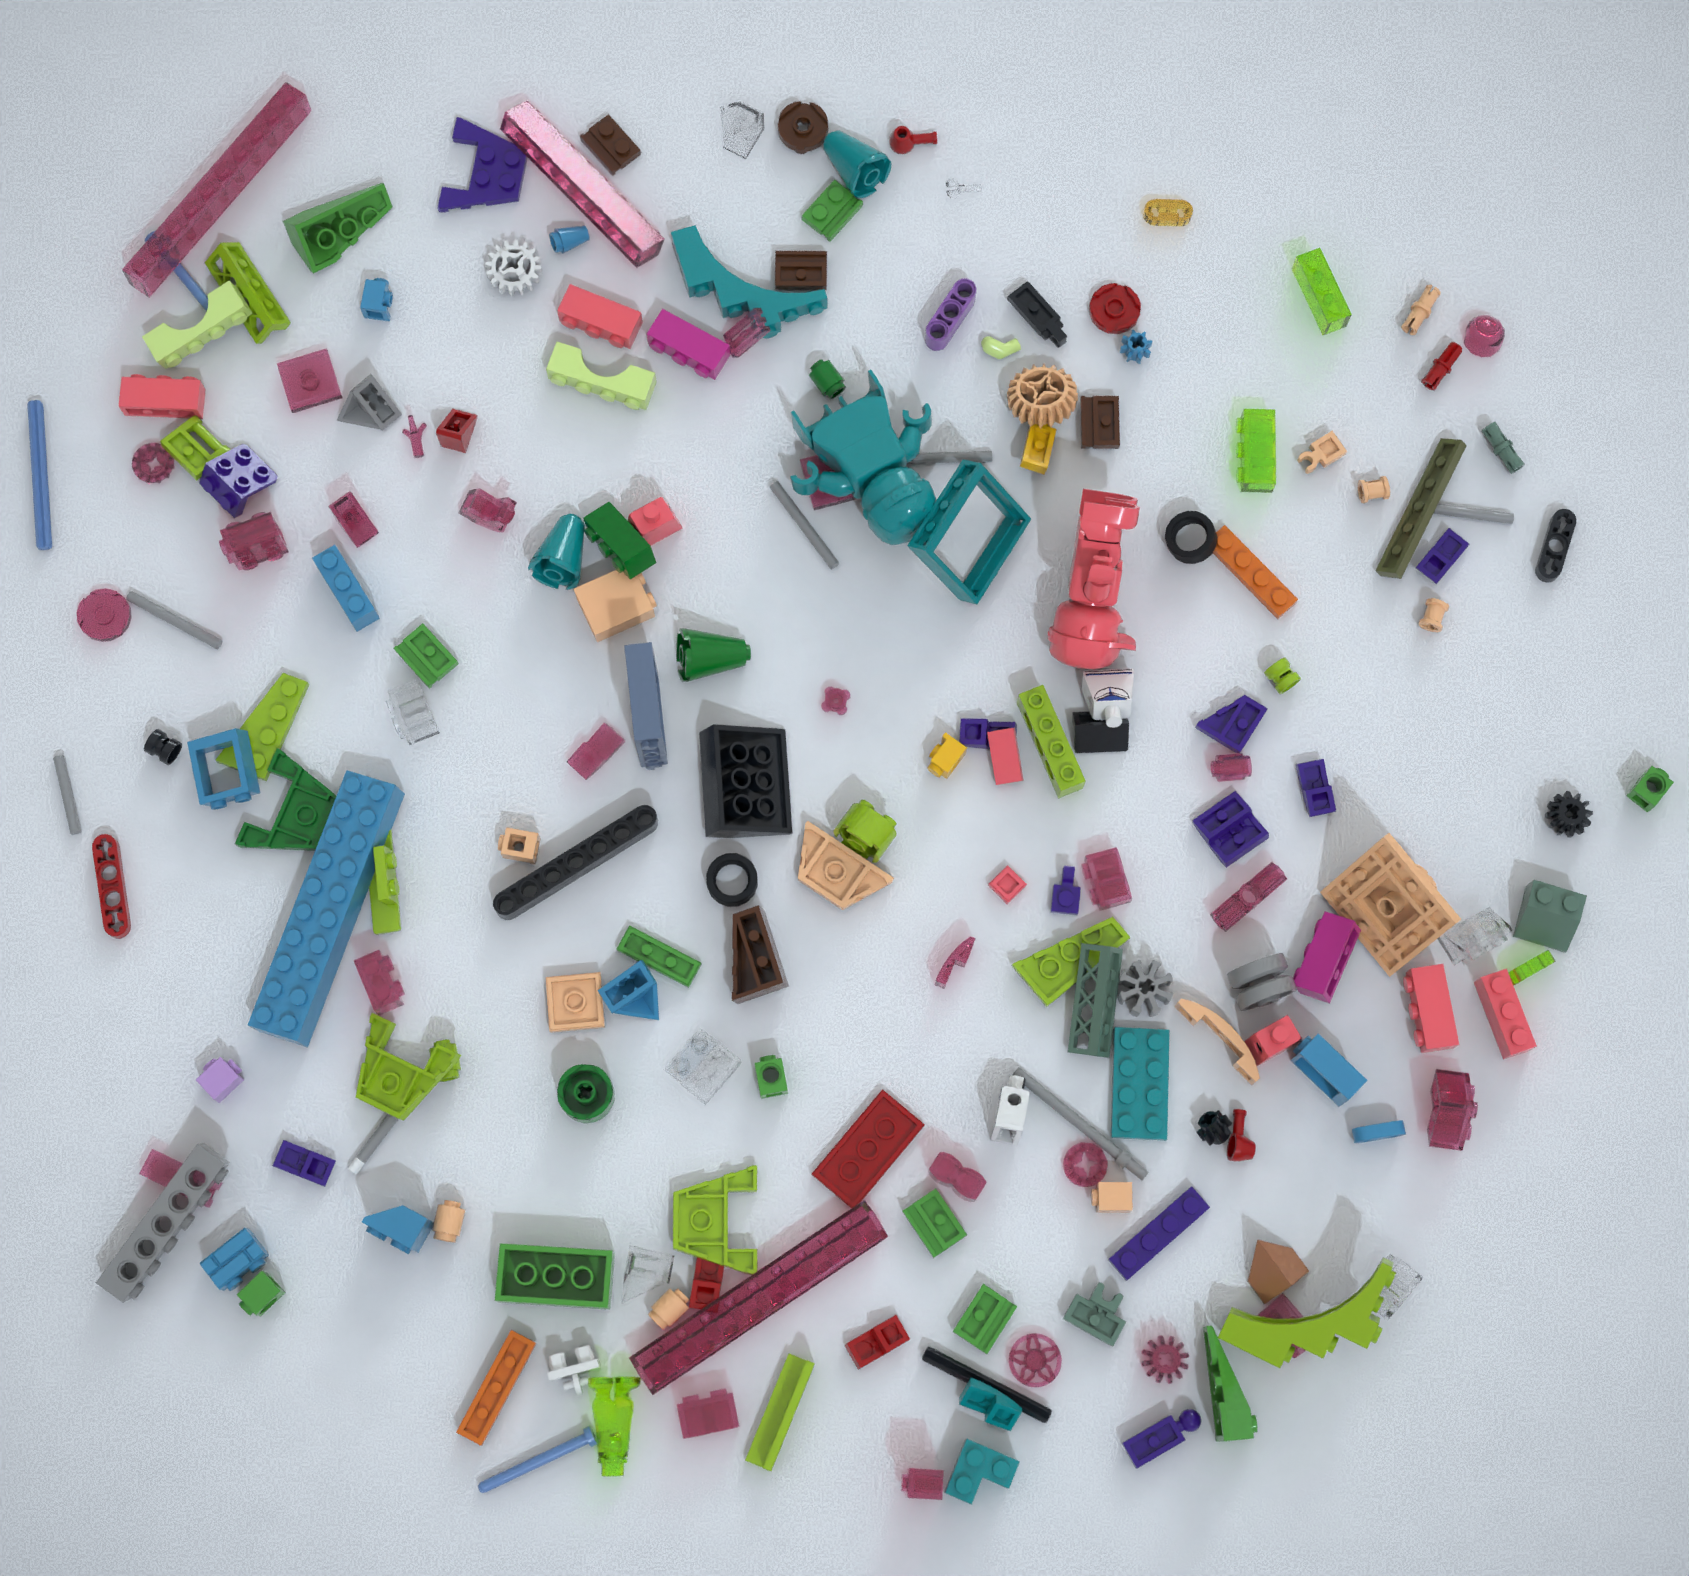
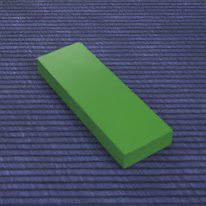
[617,925,702,988]

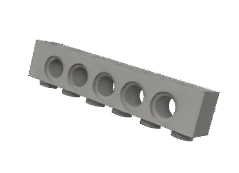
[96,1143,230,1303]

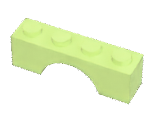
[142,281,253,369]
[546,342,657,410]

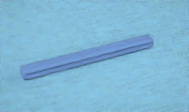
[27,400,52,550]

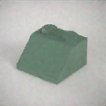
[1513,880,1587,953]

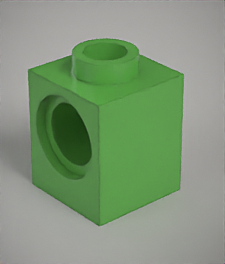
[1626,766,1674,812]
[755,1055,788,1099]
[237,1271,286,1316]

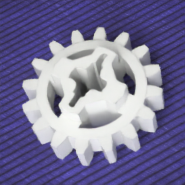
[485,239,542,296]

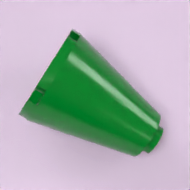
[676,628,751,682]

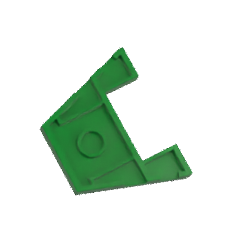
[235,748,336,851]

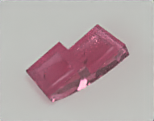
[567,723,625,780]
[934,936,976,989]

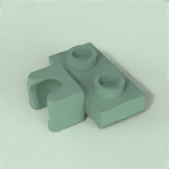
[1063,1282,1126,1347]

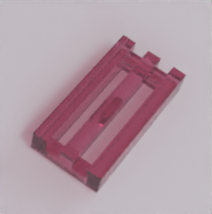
[723,308,771,358]

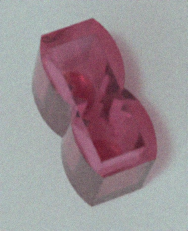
[1081,847,1132,911]
[928,1152,987,1202]

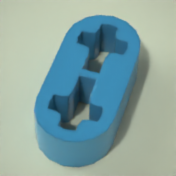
[1352,1120,1406,1143]

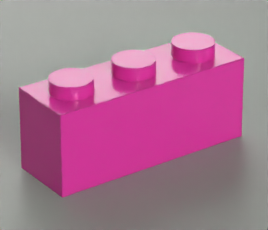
[647,308,731,380]
[1293,911,1361,1004]

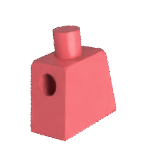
[628,497,682,546]
[1244,1015,1302,1066]

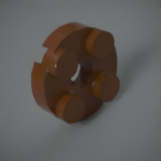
[778,101,828,154]

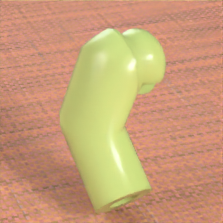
[981,336,1021,359]

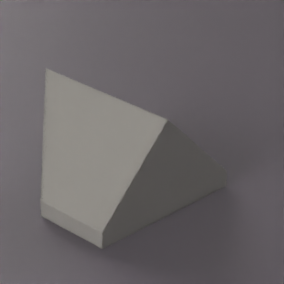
[337,374,402,431]

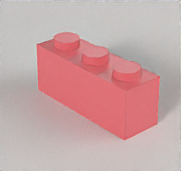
[557,284,643,349]
[119,374,206,419]
[1403,964,1459,1053]
[1474,969,1537,1059]

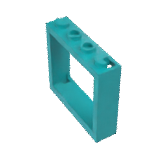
[907,459,1031,605]

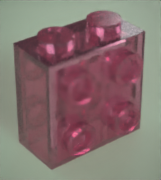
[219,512,289,570]

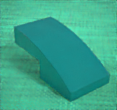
[959,1378,1022,1431]

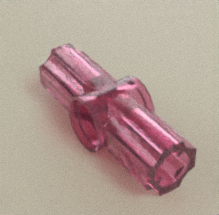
[1210,862,1287,932]

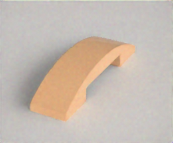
[1174,999,1260,1085]

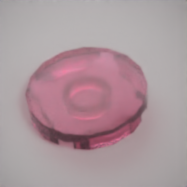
[76,588,132,642]

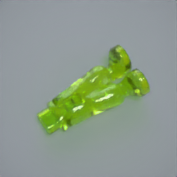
[588,1377,641,1476]

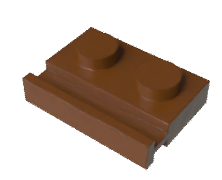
[580,114,641,176]
[775,251,827,290]
[1080,396,1120,449]

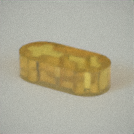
[1143,199,1193,226]

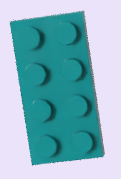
[1111,1027,1170,1141]

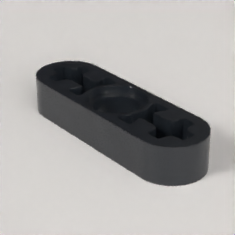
[1535,509,1577,583]

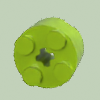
[833,800,897,863]

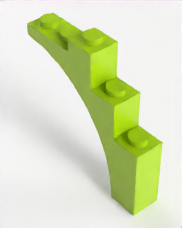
[1218,1257,1396,1368]

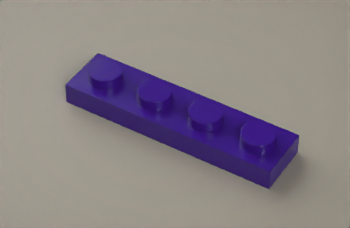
[1108,1186,1210,1281]

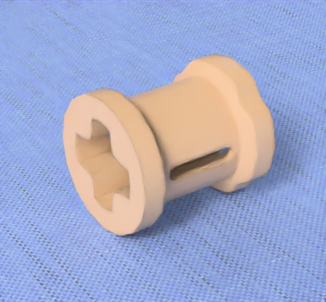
[1358,476,1390,503]
[1419,598,1449,632]

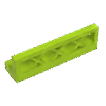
[205,242,291,344]
[745,1354,815,1471]

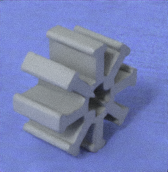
[1117,960,1173,1017]

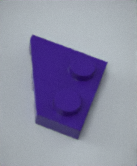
[1195,695,1268,755]

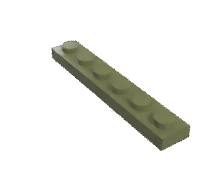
[1375,438,1467,579]

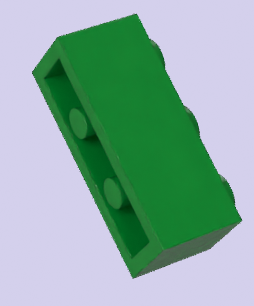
[583,501,656,580]

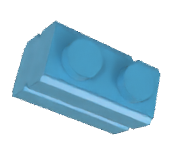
[200,1227,269,1291]

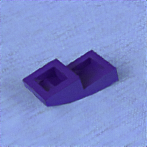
[1416,528,1469,584]
[959,718,1017,749]
[1295,759,1336,817]
[272,1140,336,1187]

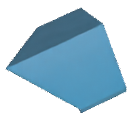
[598,960,659,1020]

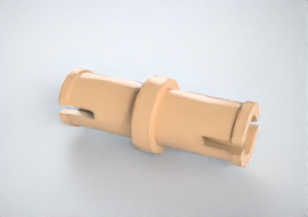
[1401,285,1441,335]

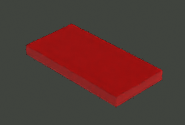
[811,1089,925,1211]

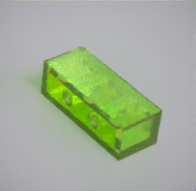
[1292,248,1352,335]
[1236,409,1276,493]

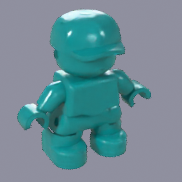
[790,370,936,545]

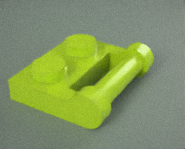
[160,415,231,481]

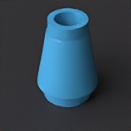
[549,225,589,254]

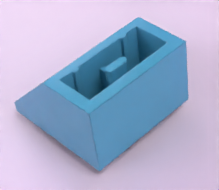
[362,1205,434,1254]

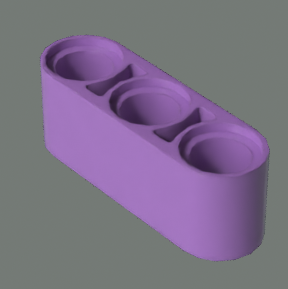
[925,279,976,351]

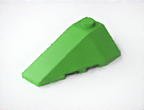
[283,183,393,273]
[1203,1326,1257,1442]

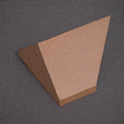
[1247,1239,1309,1304]

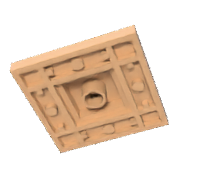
[1320,833,1461,977]

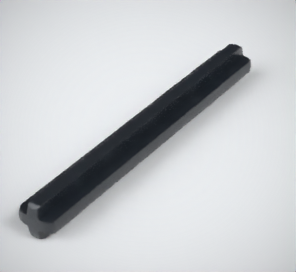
[922,1347,1052,1423]

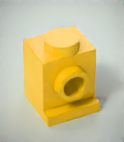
[927,732,967,779]

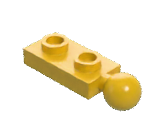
[1020,422,1056,475]

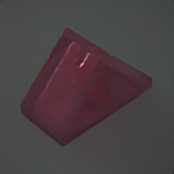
[328,491,379,548]

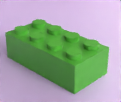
[495,1243,615,1310]

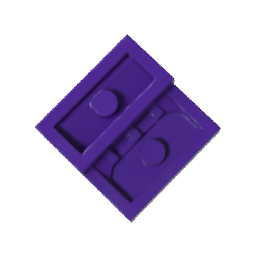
[1192,791,1269,868]

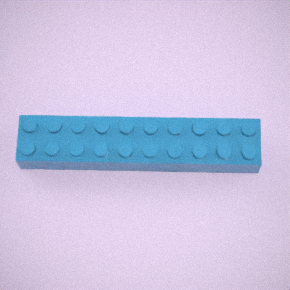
[248,770,405,1048]

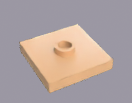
[546,972,605,1033]

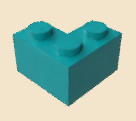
[944,1439,1020,1504]

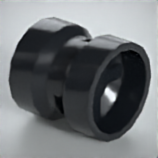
[144,729,182,765]

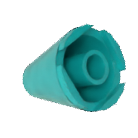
[823,130,892,198]
[528,514,585,590]

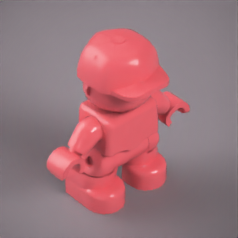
[1048,489,1140,669]

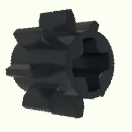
[1196,1110,1232,1146]

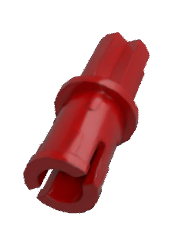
[1421,342,1462,391]

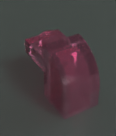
[458,488,517,532]

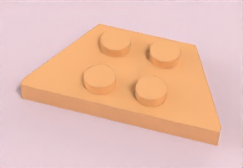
[798,821,894,910]

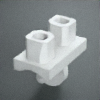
[547,1345,601,1396]

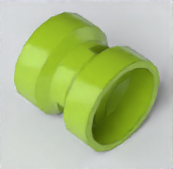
[1264,657,1301,694]

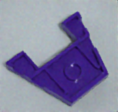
[438,117,528,213]

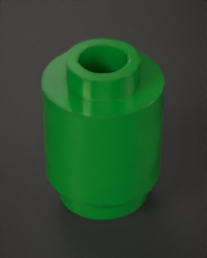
[809,359,846,399]

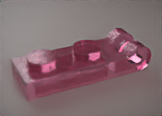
[139,1149,223,1208]

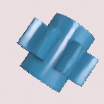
[1120,330,1153,364]

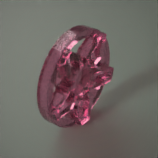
[1008,1333,1062,1387]

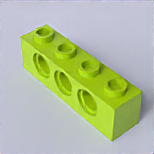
[1016,685,1086,799]

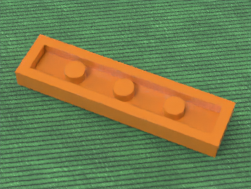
[1213,525,1298,619]
[456,1330,537,1446]

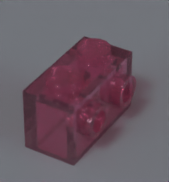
[354,950,405,1015]

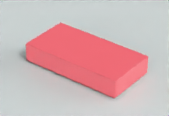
[987,727,1024,785]

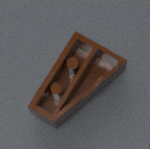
[732,905,789,1004]

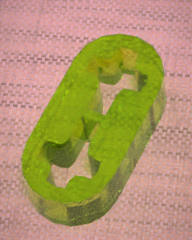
[1508,950,1556,986]

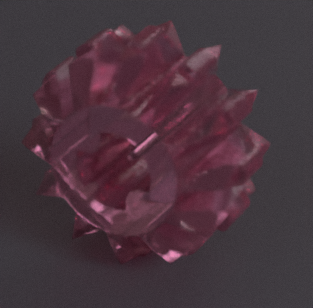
[1141,1335,1189,1384]

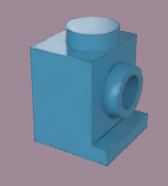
[360,278,393,321]

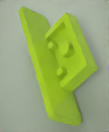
[369,830,401,935]

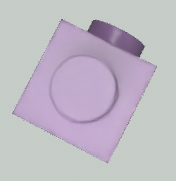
[196,1057,244,1103]

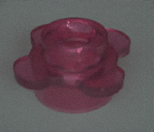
[821,686,850,715]

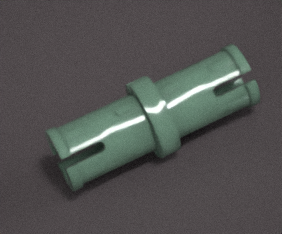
[1481,422,1525,474]

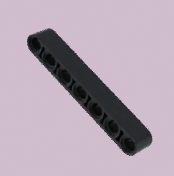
[493,805,658,920]

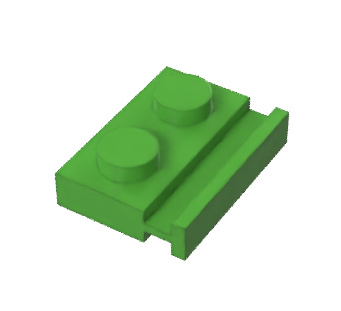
[802,179,863,242]
[394,623,459,689]
[902,1188,967,1258]
[953,1284,1018,1355]

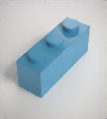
[312,545,380,632]

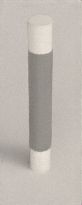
[348,1114,398,1175]

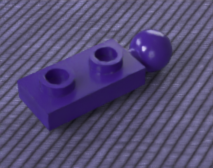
[1121,1409,1201,1469]

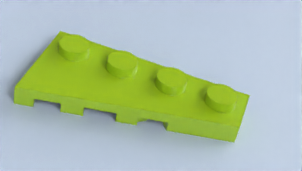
[1012,917,1130,1007]

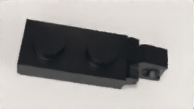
[1007,281,1067,348]

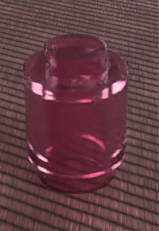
[1211,753,1252,782]

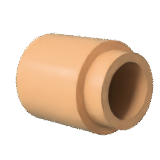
[432,1200,465,1243]
[648,1288,689,1330]

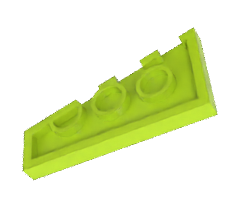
[215,673,309,781]

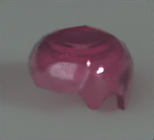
[1464,315,1505,357]

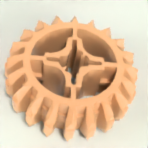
[1007,363,1078,429]

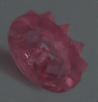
[132,443,175,484]
[1063,1142,1108,1187]

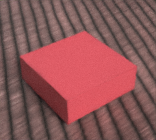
[988,865,1027,904]

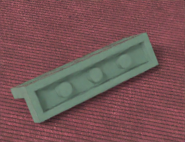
[1068,943,1123,1058]

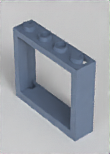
[624,642,668,770]

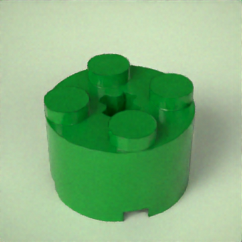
[557,1064,615,1124]

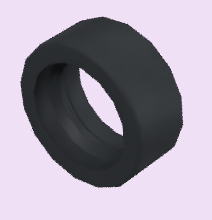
[1165,511,1217,564]
[706,853,758,907]

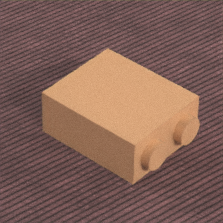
[573,570,657,642]

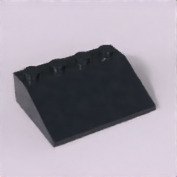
[699,724,792,838]

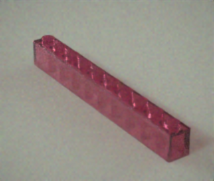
[122,82,311,298]
[629,1200,888,1395]

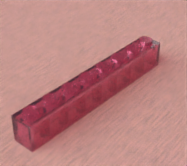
[500,100,665,268]

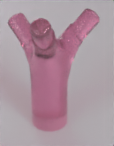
[402,415,427,458]

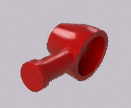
[889,126,937,154]
[1227,1109,1256,1162]

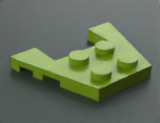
[355,1013,461,1121]
[673,1165,757,1276]

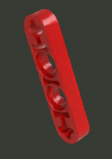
[92,834,131,939]

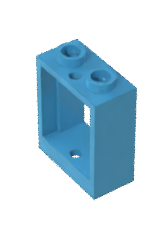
[187,728,260,810]
[1291,1034,1368,1107]

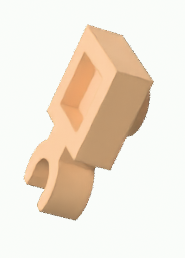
[1297,431,1347,474]

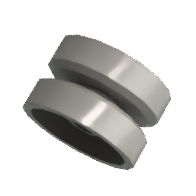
[1227,953,1297,1011]

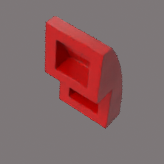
[689,1258,724,1312]
[844,1315,910,1370]

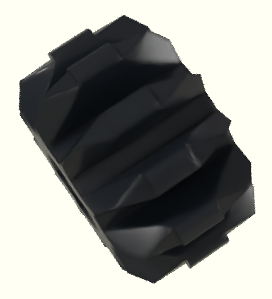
[1545,791,1593,838]

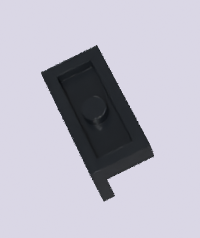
[1072,712,1129,753]

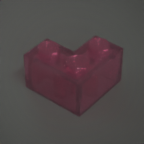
[1427,1069,1478,1151]

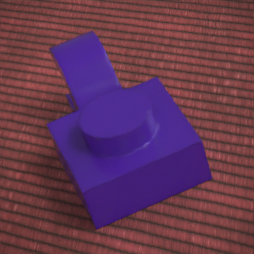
[1051,866,1081,915]

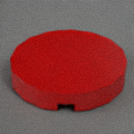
[1089,283,1141,334]

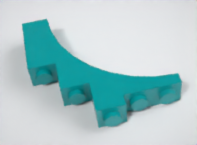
[671,225,828,339]

